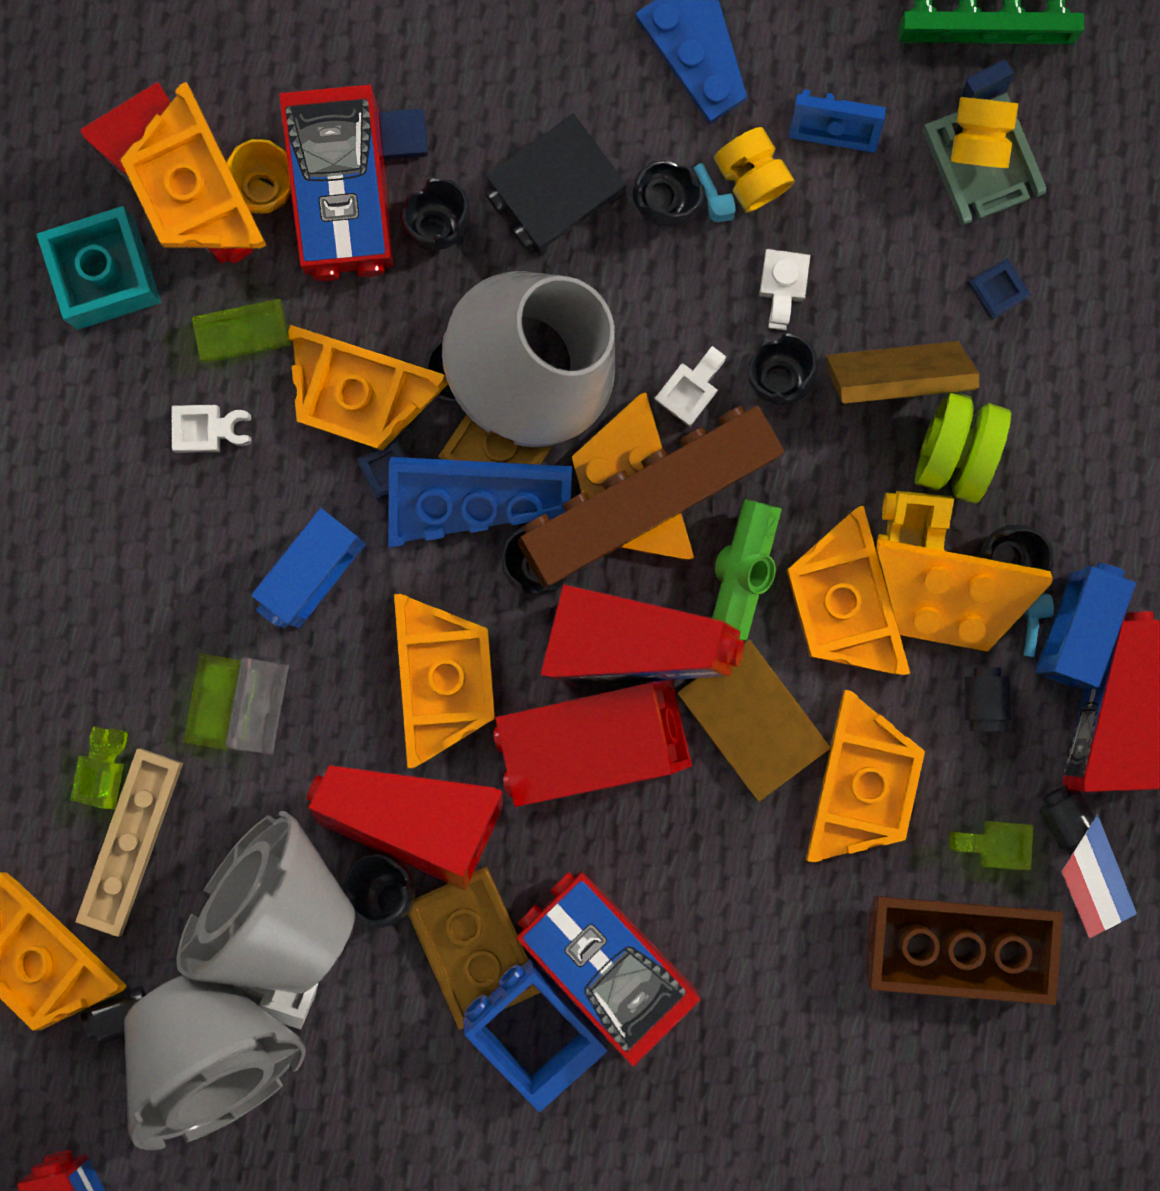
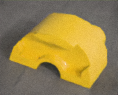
[876,491,954,561]

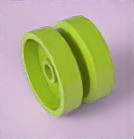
[914,392,1011,504]

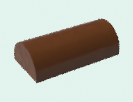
[866,896,1063,1005]

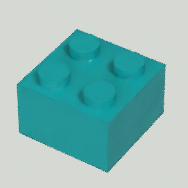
[36,206,162,330]

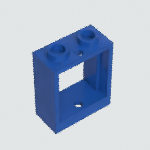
[251,508,366,629]
[1035,563,1136,689]
[463,958,608,1113]

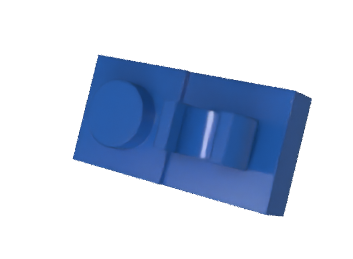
[788,89,886,153]

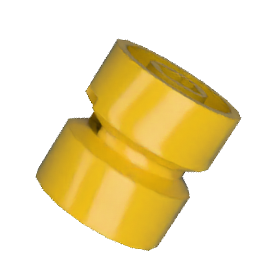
[951,97,1019,168]
[713,127,795,213]

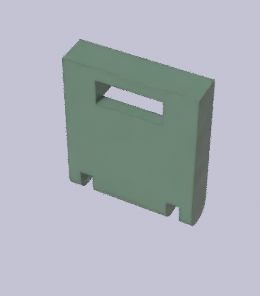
[922,93,1046,226]

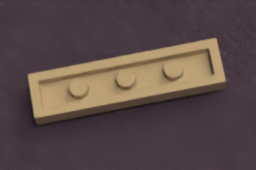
[75,748,183,937]

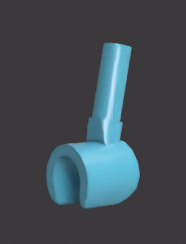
[694,163,735,222]
[1024,593,1054,657]

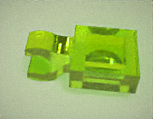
[70,726,128,809]
[949,820,1034,870]

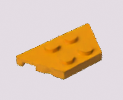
[121,82,266,248]
[288,325,448,451]
[572,393,694,560]
[786,506,910,675]
[877,539,1053,652]
[394,594,495,768]
[805,690,925,862]
[0,872,127,1031]

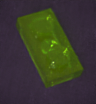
[192,299,291,363]
[183,653,246,750]

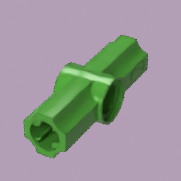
[712,499,782,640]

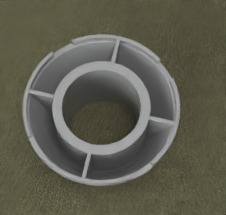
[442,271,615,447]
[176,811,355,993]
[124,975,306,1150]

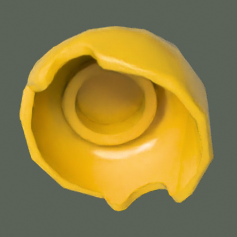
[227,139,291,214]

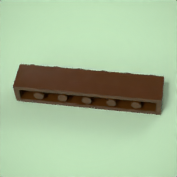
[517,405,785,590]

